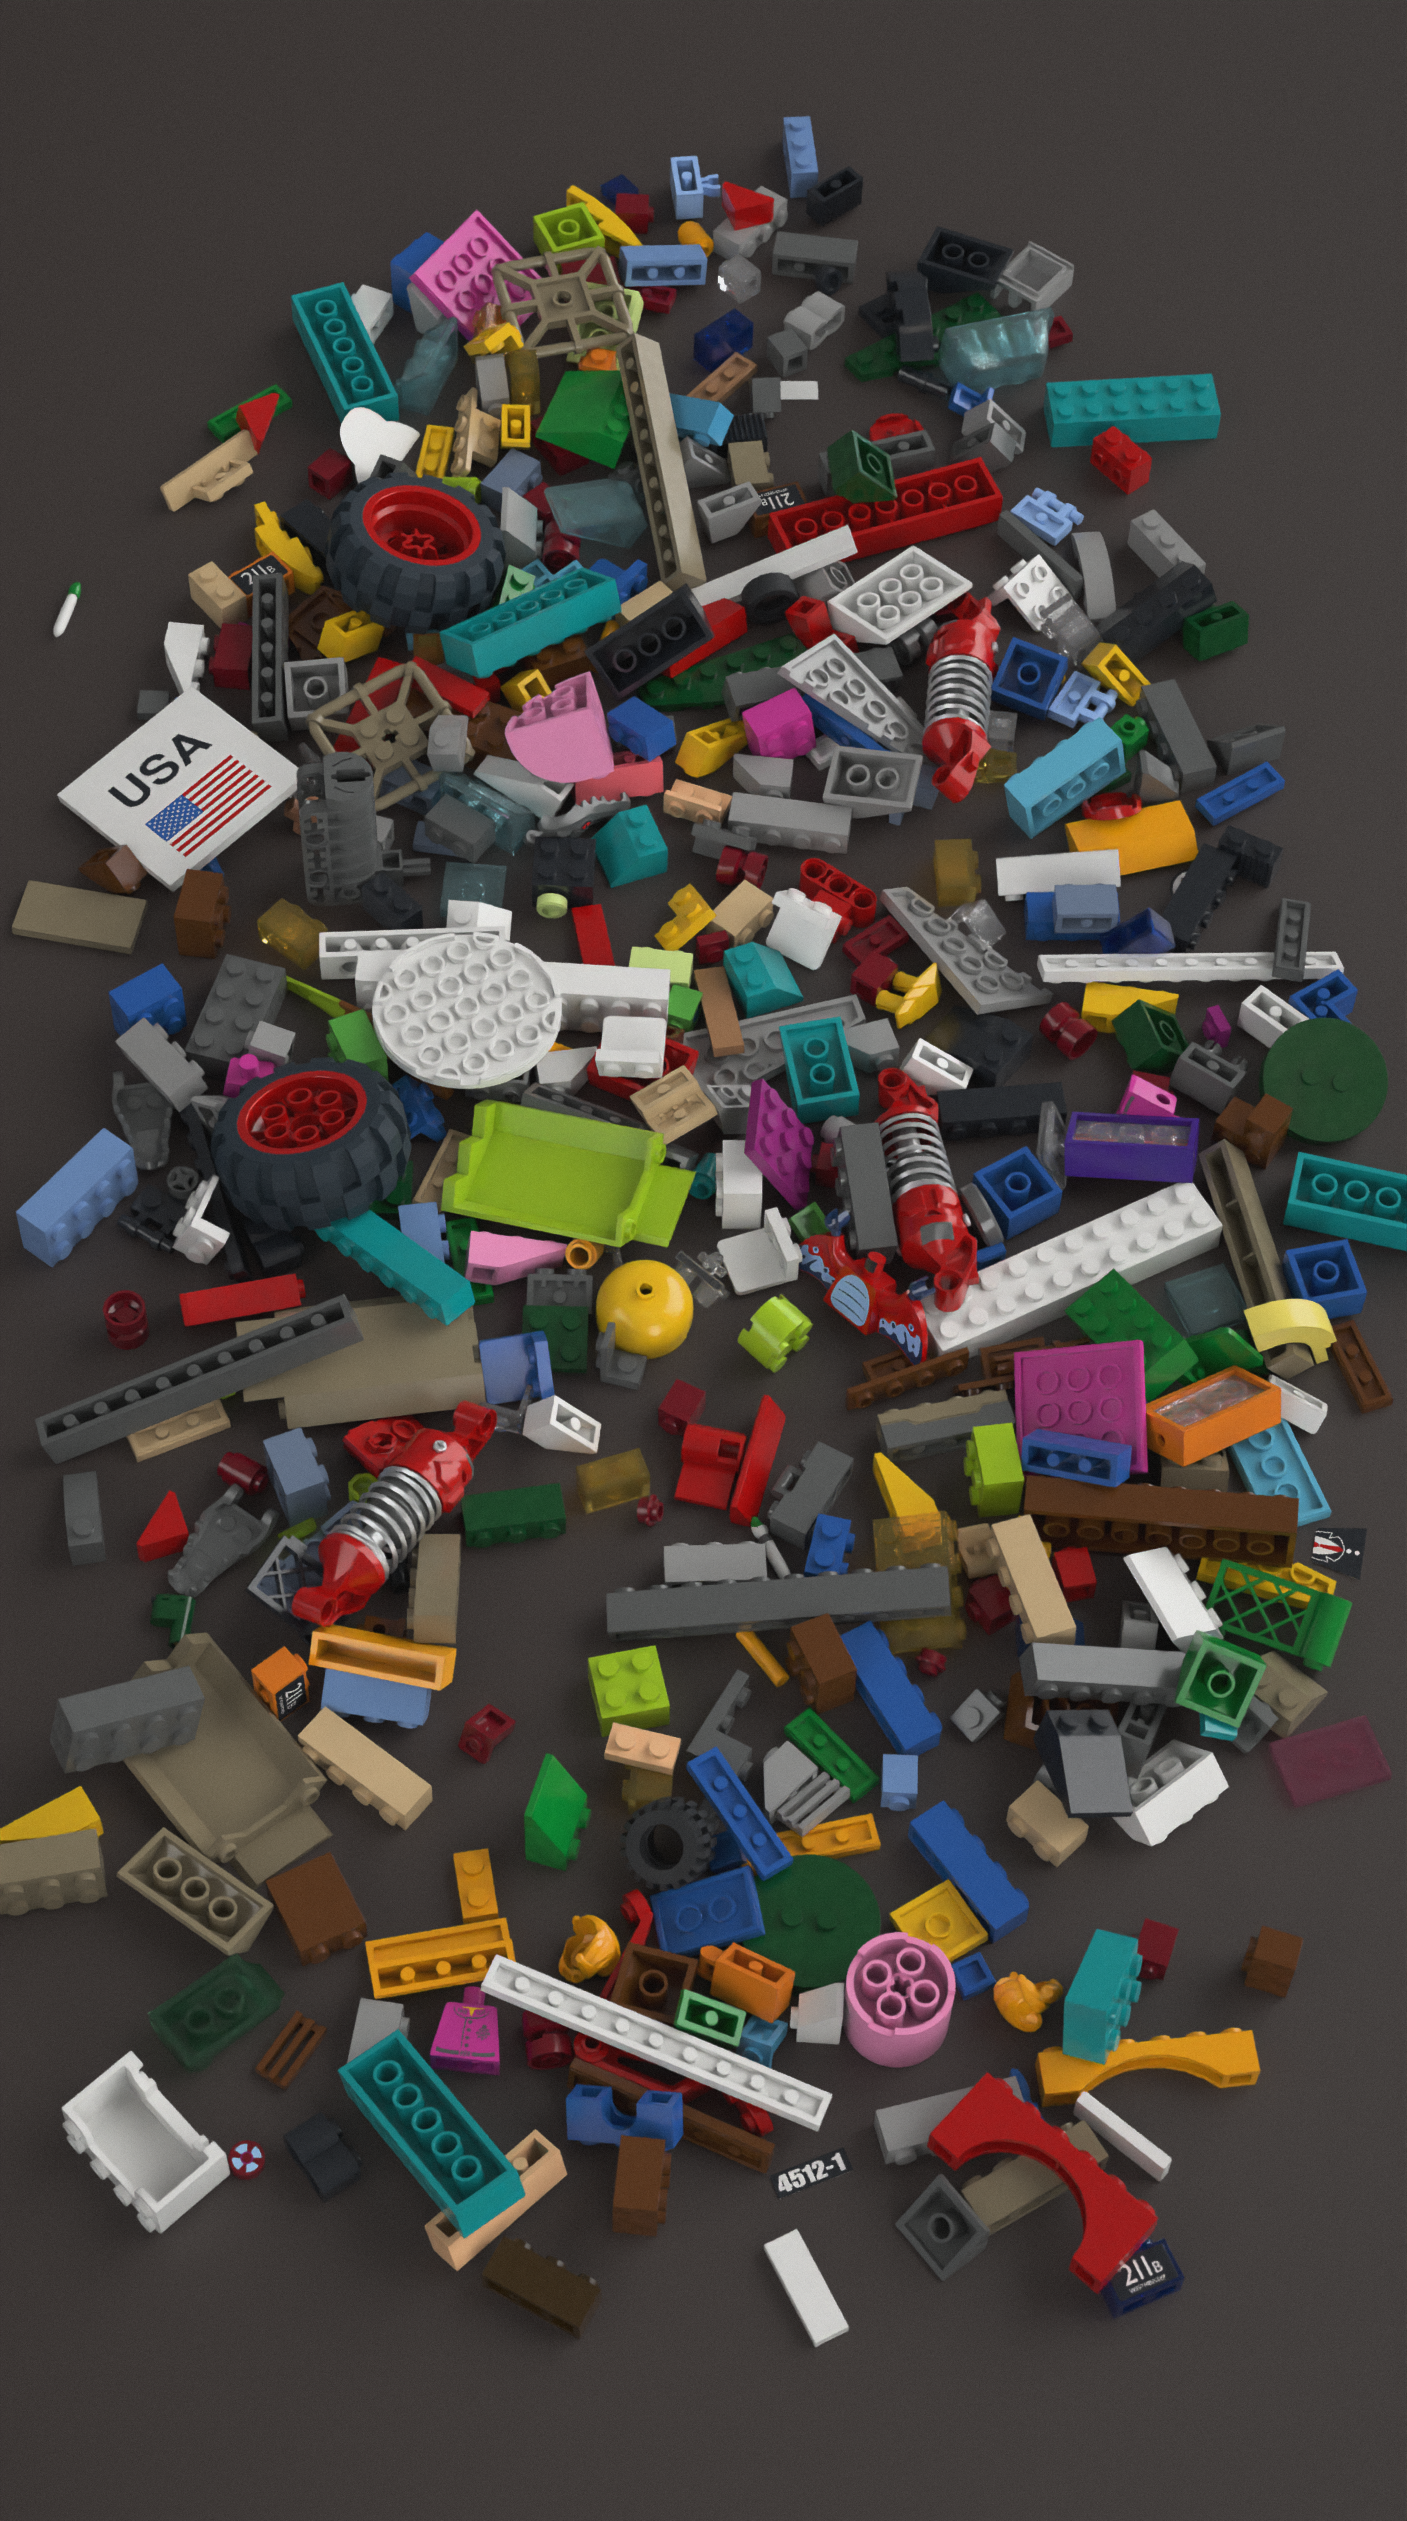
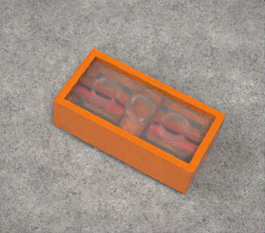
[1146,1365,1281,1467]

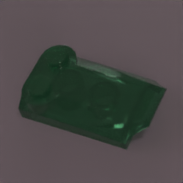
[148,1952,286,2073]

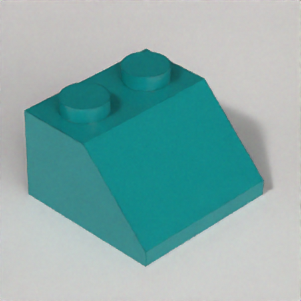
[591,804,668,888]
[723,942,804,1019]

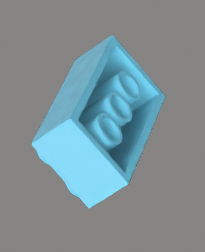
[1004,717,1126,839]

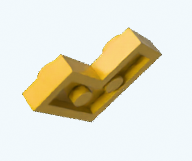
[654,883,717,951]

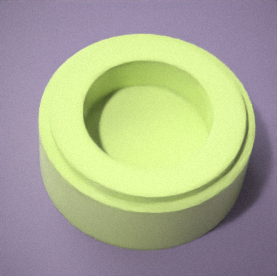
[536,893,568,918]

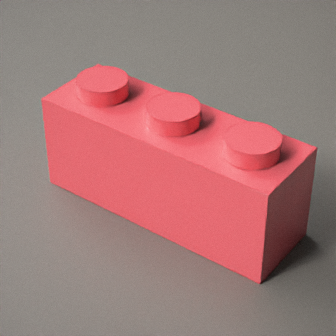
[570,750,664,805]

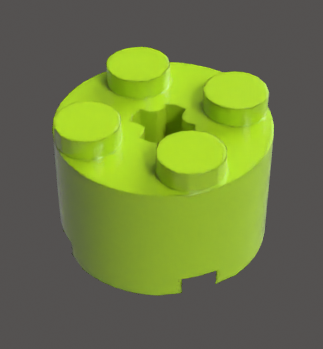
[737,1294,813,1373]

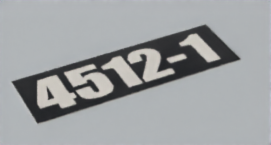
[769,2147,853,2199]

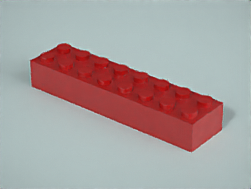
[768,457,1003,563]

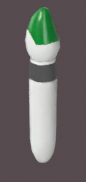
[750,1517,791,1579]

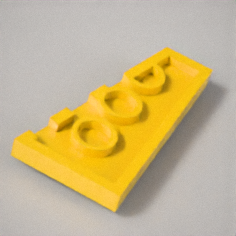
[1196,1558,1337,1610]

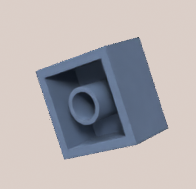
[263,1427,331,1528]

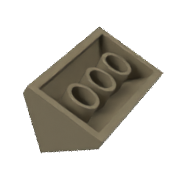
[117,1827,274,1956]

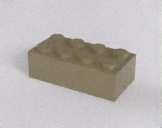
[0,1828,108,1916]

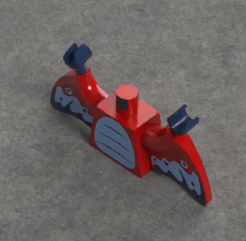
[799,1208,936,1365]

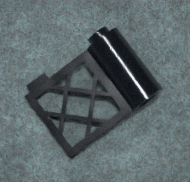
[244,1535,352,1647]

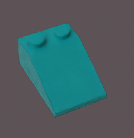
[779,1016,860,1124]

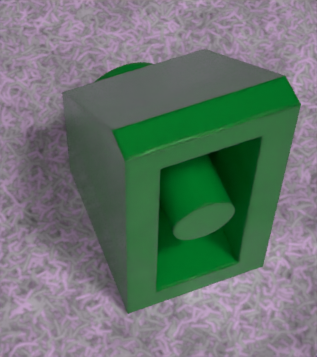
[673,1989,746,2050]

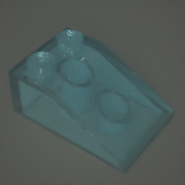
[544,479,648,549]

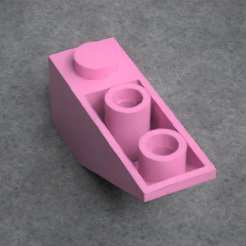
[464,1231,567,1285]

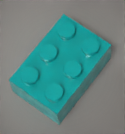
[1063,1929,1142,2065]

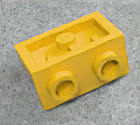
[463,322,524,356]

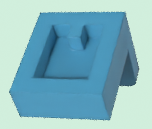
[736,2015,788,2069]

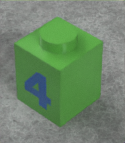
[667,984,703,1036]

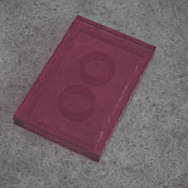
[1268,1715,1393,1808]

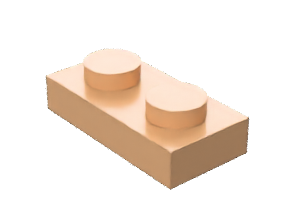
[604,1722,681,1775]

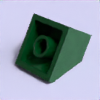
[827,430,897,503]
[1112,999,1189,1075]

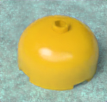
[595,1260,694,1359]

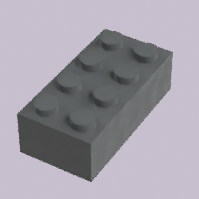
[185,954,288,1082]
[830,1122,898,1264]
[49,1666,205,1774]

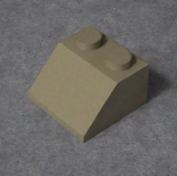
[1254,1650,1328,1740]

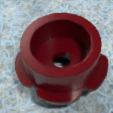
[637,1494,664,1527]
[914,1648,947,1677]

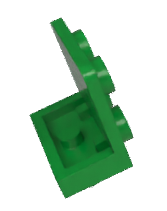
[1177,1327,1264,1387]

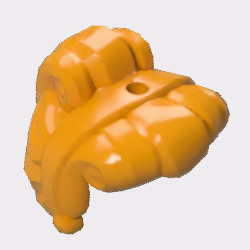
[558,1915,621,1983]
[993,1972,1063,2032]

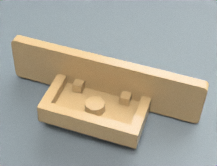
[451,387,501,477]
[160,429,258,511]

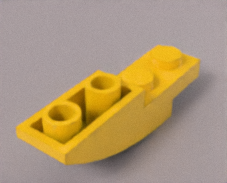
[254,501,324,595]

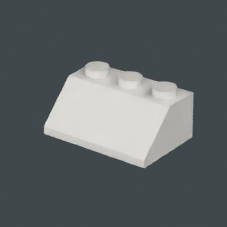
[1123,1547,1224,1652]
[1112,1739,1229,1847]

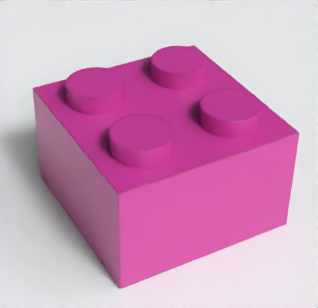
[742,687,817,759]

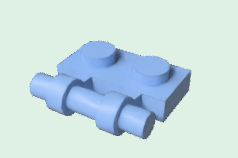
[1010,488,1084,546]
[1047,671,1118,728]

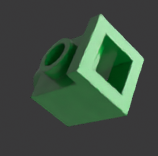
[1111,714,1149,763]

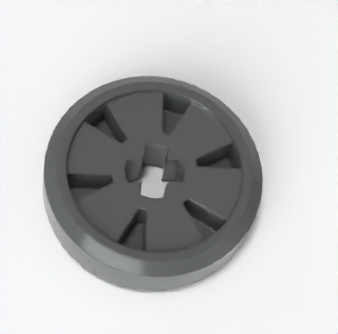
[957,1182,1004,1248]

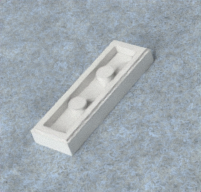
[1073,2092,1172,2182]
[764,2229,849,2347]

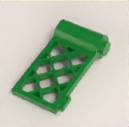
[1206,1558,1353,1672]

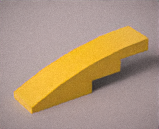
[566,185,643,258]

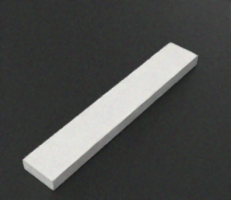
[691,525,858,606]

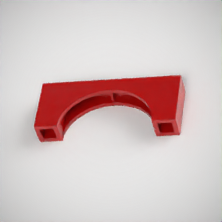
[927,2072,1158,2294]

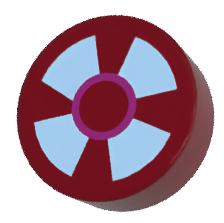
[228,2140,265,2180]

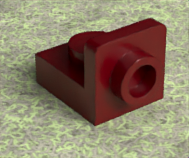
[458,1703,516,1764]

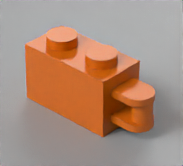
[697,1943,796,2024]

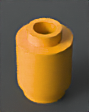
[678,221,714,257]
[565,1238,604,1270]

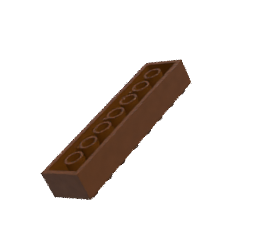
[1024,1474,1299,1568]

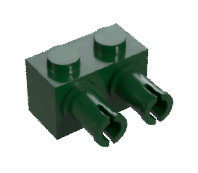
[1180,601,1249,661]

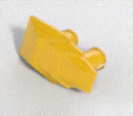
[876,962,942,1029]

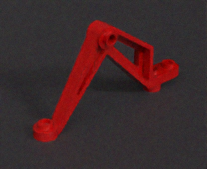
[573,1889,773,2138]

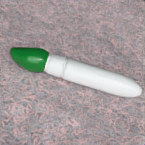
[53,582,81,637]

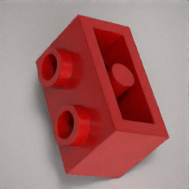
[1090,426,1152,495]

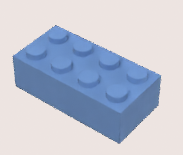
[16,1128,139,1267]

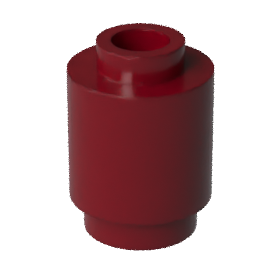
[217,1452,269,1496]

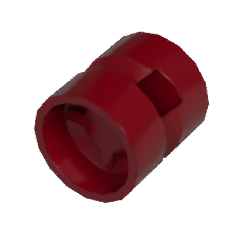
[541,520,582,574]
[716,845,768,889]
[1039,1002,1098,1060]
[103,1290,150,1350]
[521,2010,574,2070]

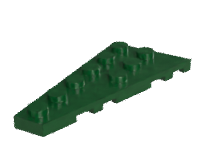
[845,292,1028,382]
[636,632,807,712]

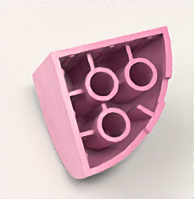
[505,671,614,783]

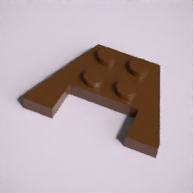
[288,586,398,661]

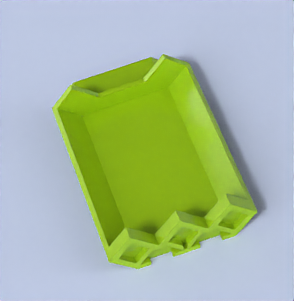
[441,1099,696,1248]

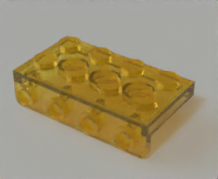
[873,1511,967,1653]

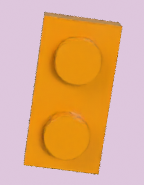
[453,1848,499,1924]

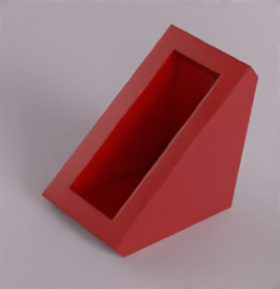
[722,181,774,231]
[236,393,280,455]
[136,1490,189,1562]

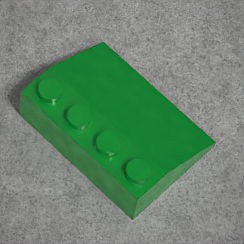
[535,370,632,469]

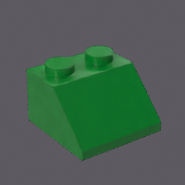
[1174,1630,1267,1728]

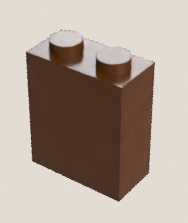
[265,1852,368,1966]

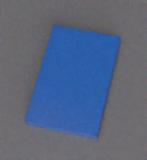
[650,1865,765,1957]

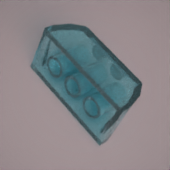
[938,307,1055,391]

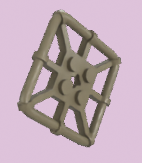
[491,246,634,360]
[306,661,475,812]

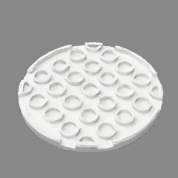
[372,932,562,1089]

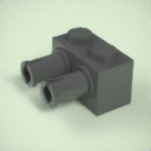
[1169,1040,1249,1114]

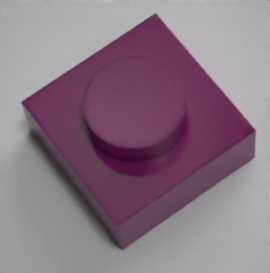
[1202,1005,1232,1048]

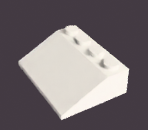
[827,545,973,645]

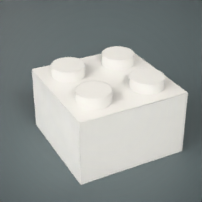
[715,1140,762,1229]

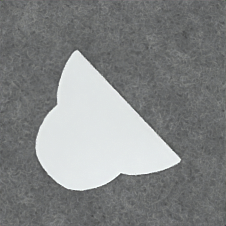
[340,407,420,484]

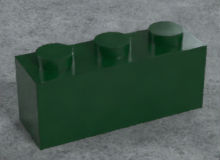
[460,1483,566,1548]

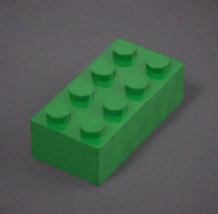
[1064,1268,1199,1403]

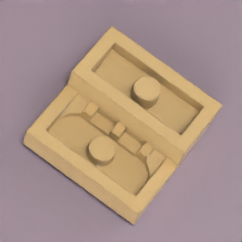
[629,1065,718,1145]

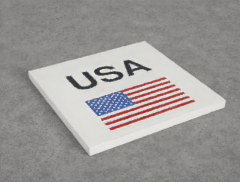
[57,686,309,892]

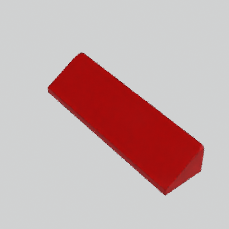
[729,1394,786,1527]

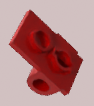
[342,1414,425,1478]
[674,1423,747,1510]

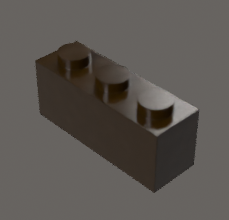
[481,2236,602,2340]

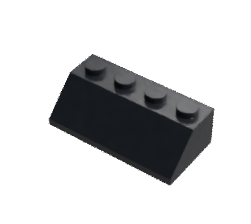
[1090,561,1217,664]
[584,583,715,701]

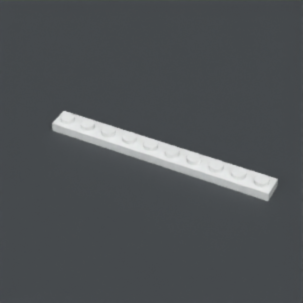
[1037,952,1344,984]
[481,1954,833,2132]

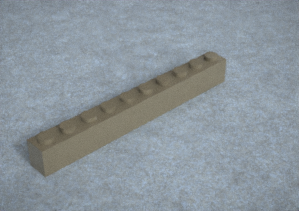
[616,333,707,591]

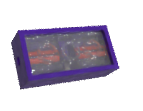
[1065,1112,1199,1183]

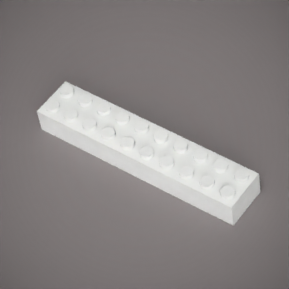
[355,950,670,1036]
[920,1182,1223,1359]

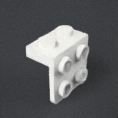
[987,554,1073,632]
[766,888,842,970]
[595,1016,667,1079]
[172,1174,230,1265]
[717,1207,802,1295]

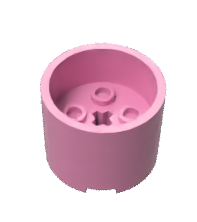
[842,1932,956,2068]

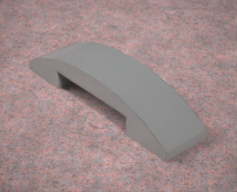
[1071,531,1116,623]

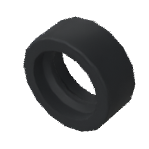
[741,573,799,625]

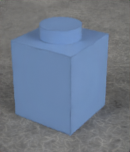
[880,1754,918,1811]

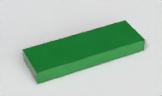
[207,384,293,443]
[445,1217,494,1306]
[784,1707,880,1804]

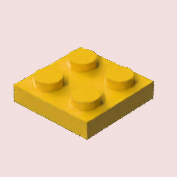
[889,1879,989,1963]

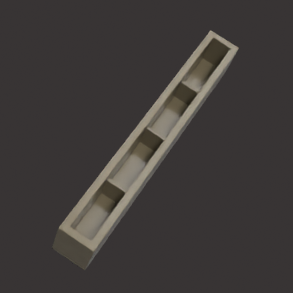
[1198,1139,1314,1380]

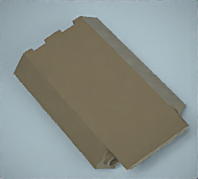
[235,1295,486,1429]
[123,1632,333,1891]

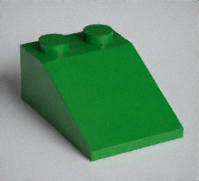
[524,1753,592,1871]

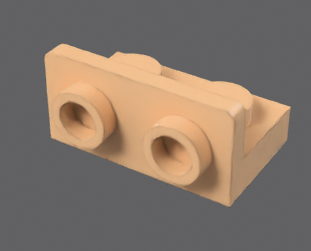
[663,779,732,825]

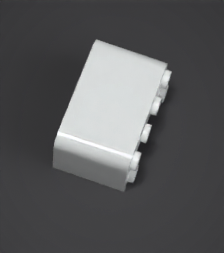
[62,2051,230,2233]

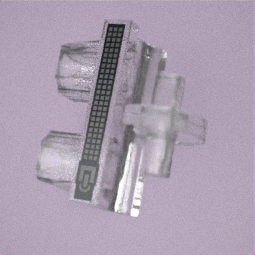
[674,1251,730,1308]

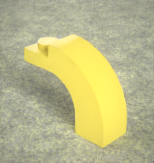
[1243,1299,1337,1364]

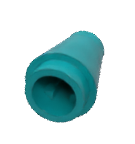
[689,1152,716,1199]

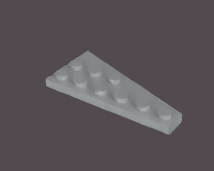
[777,634,939,768]
[879,887,1053,1015]
[678,994,866,1092]

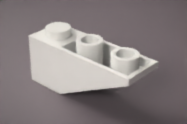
[164,622,210,695]
[474,755,574,819]

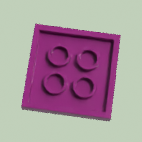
[744,1078,814,1210]

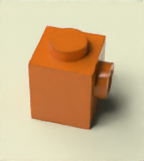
[578,348,616,371]

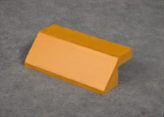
[1065,800,1198,876]
[365,1917,516,2000]

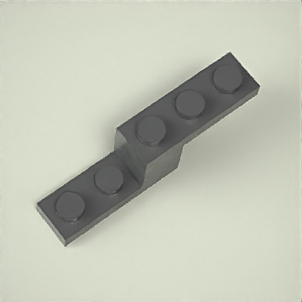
[686,1669,754,1836]

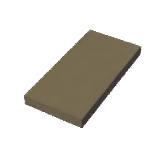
[12,880,148,955]

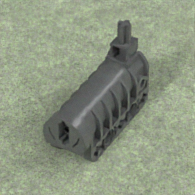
[296,752,431,907]

